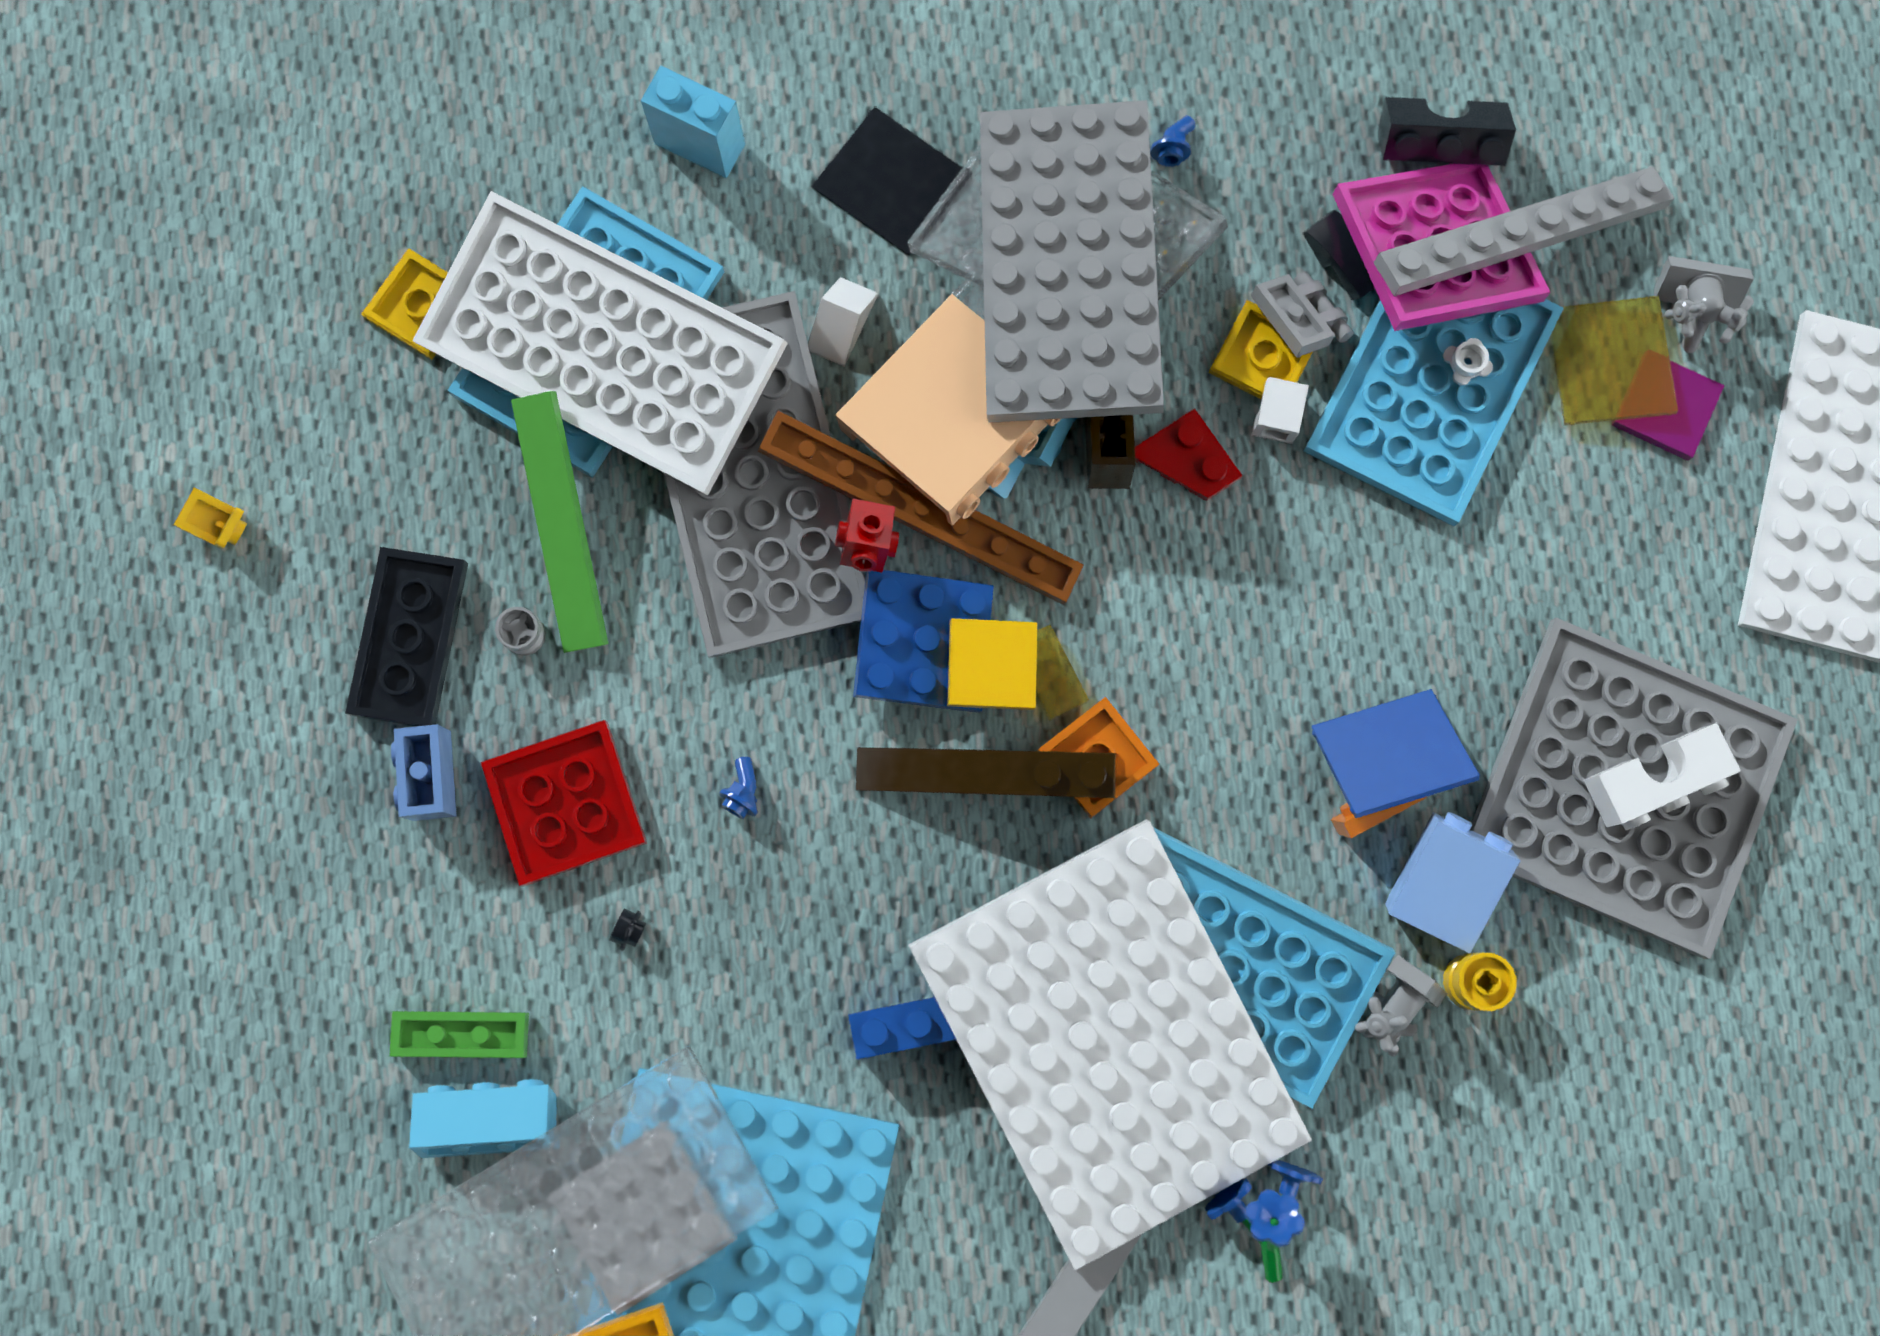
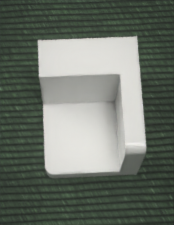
[1251,377,1309,444]

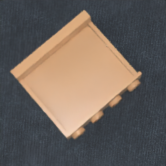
[835,294,1061,526]

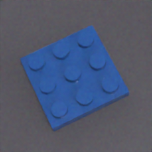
[853,570,994,713]

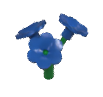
[1205,1160,1323,1282]

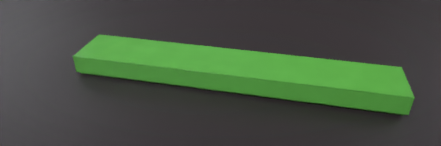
[511,391,609,653]

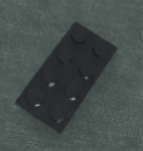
[345,547,468,726]

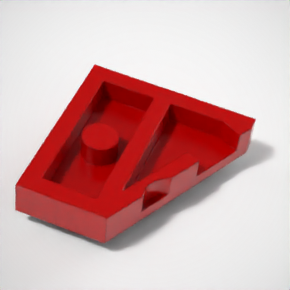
[1135,408,1243,501]

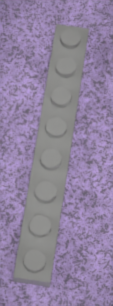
[1374,166,1674,296]

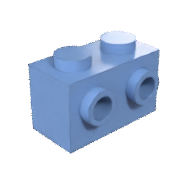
[391,724,457,821]

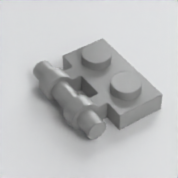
[1251,271,1354,357]

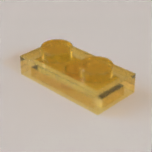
[1036,624,1089,721]

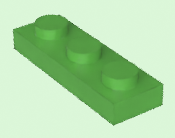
[389,1011,529,1058]

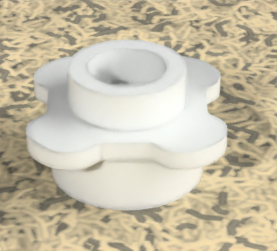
[1443,338,1493,385]

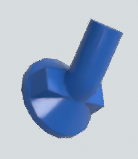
[1150,116,1196,167]
[719,756,758,819]

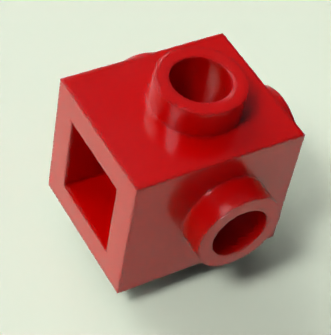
[835,498,899,573]

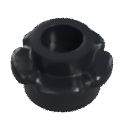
[609,908,646,951]

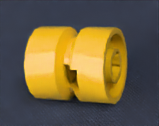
[1443,952,1517,1011]

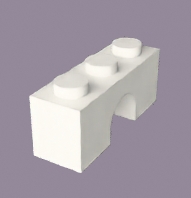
[1584,723,1741,830]

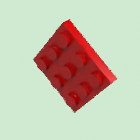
[481,720,647,887]

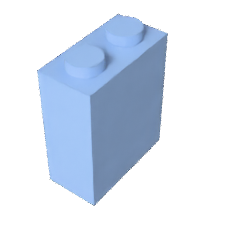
[1385,812,1520,953]

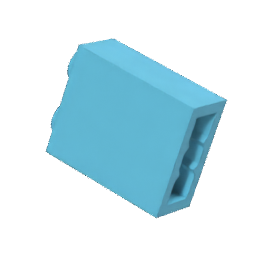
[641,65,745,178]

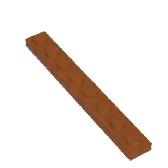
[758,411,1084,605]

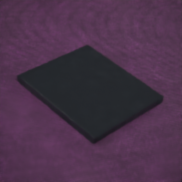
[811,107,972,256]

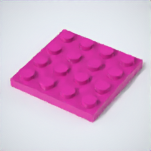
[1332,163,1550,331]

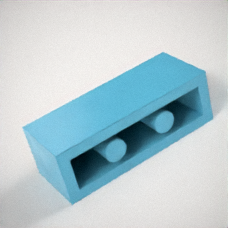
[409,1079,557,1158]

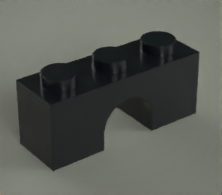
[1378,97,1516,166]

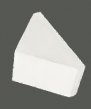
[808,277,878,366]

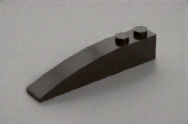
[1085,415,1136,489]
[856,747,1116,798]

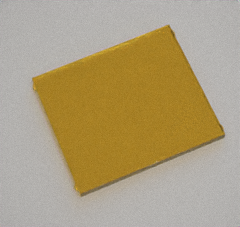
[1551,296,1678,426]

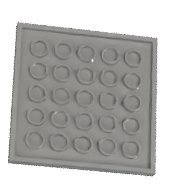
[1470,618,1798,959]

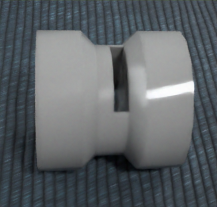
[495,607,546,656]

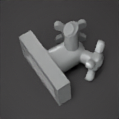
[1654,256,1754,353]
[1355,955,1447,1057]

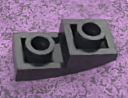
[1302,209,1375,301]

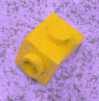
[173,487,247,549]

